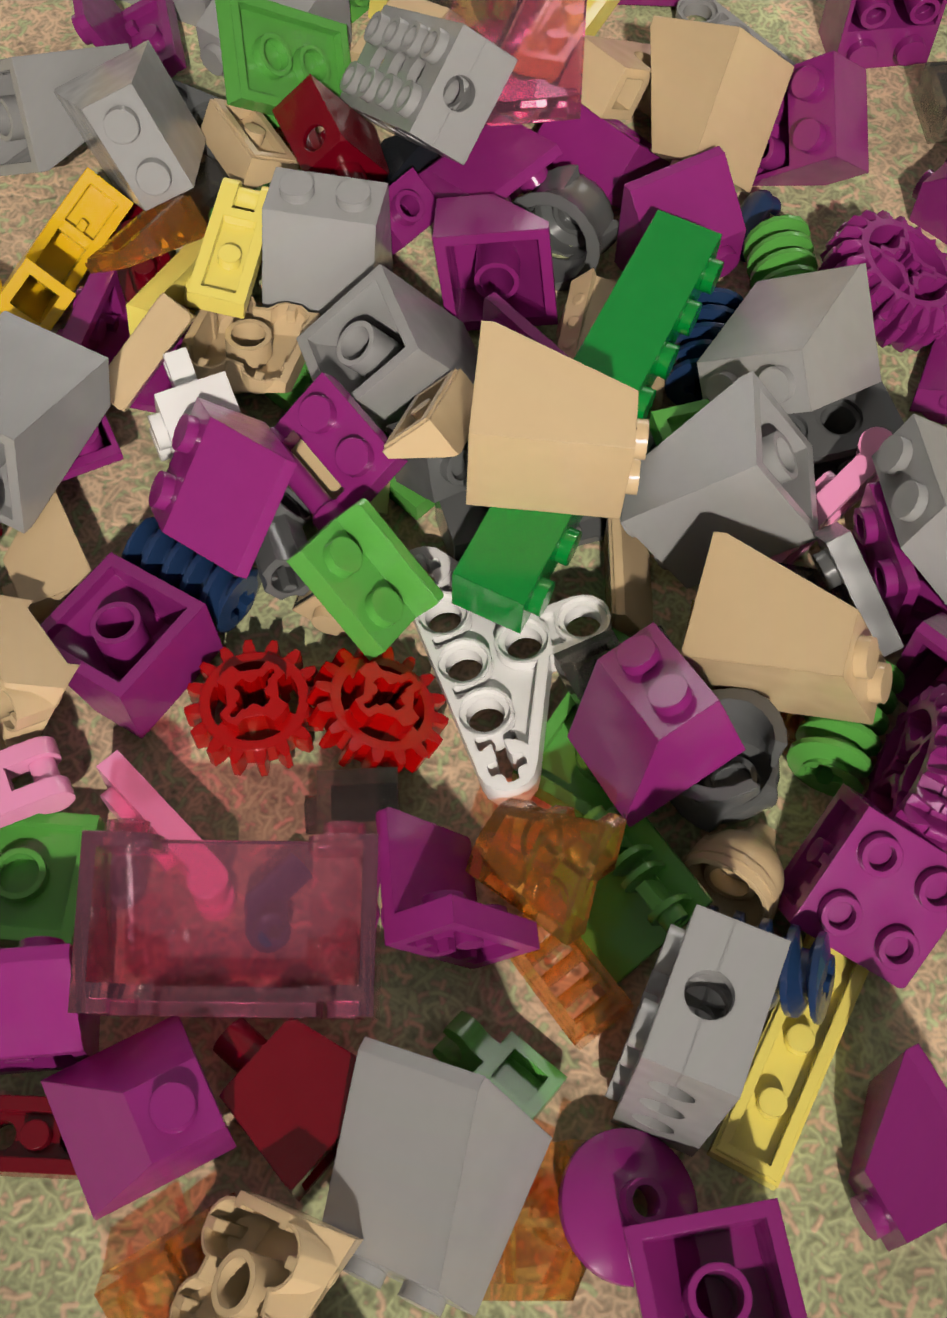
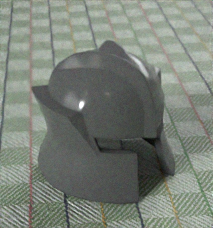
[513,165,619,291]
[670,688,788,833]

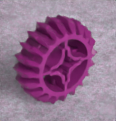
[818,210,947,353]
[864,684,947,853]

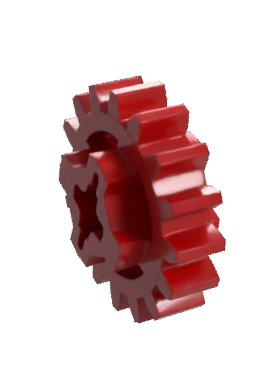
[184,639,324,777]
[306,646,449,779]

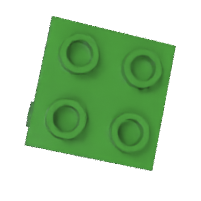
[529,805,714,989]

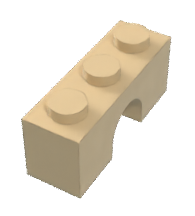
[556,34,651,120]

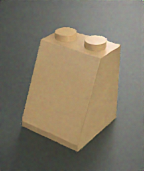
[650,15,794,193]
[466,320,649,519]
[681,532,893,725]

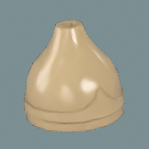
[682,823,784,928]

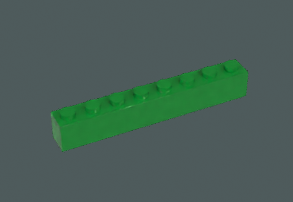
[452,209,724,634]

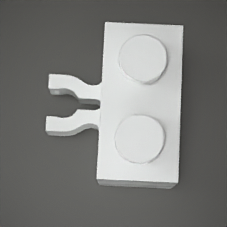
[147,347,241,462]

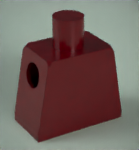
[272,74,389,182]
[213,1017,357,1202]

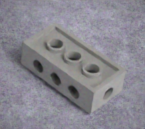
[339,5,518,165]
[605,904,791,1157]

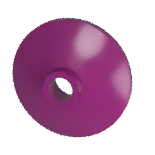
[558,1128,698,1287]

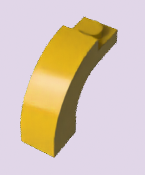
[0,167,134,331]

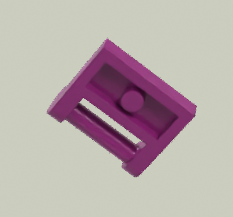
[270,372,408,531]

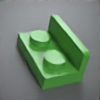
[286,498,444,661]

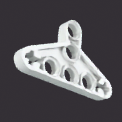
[410,546,613,807]

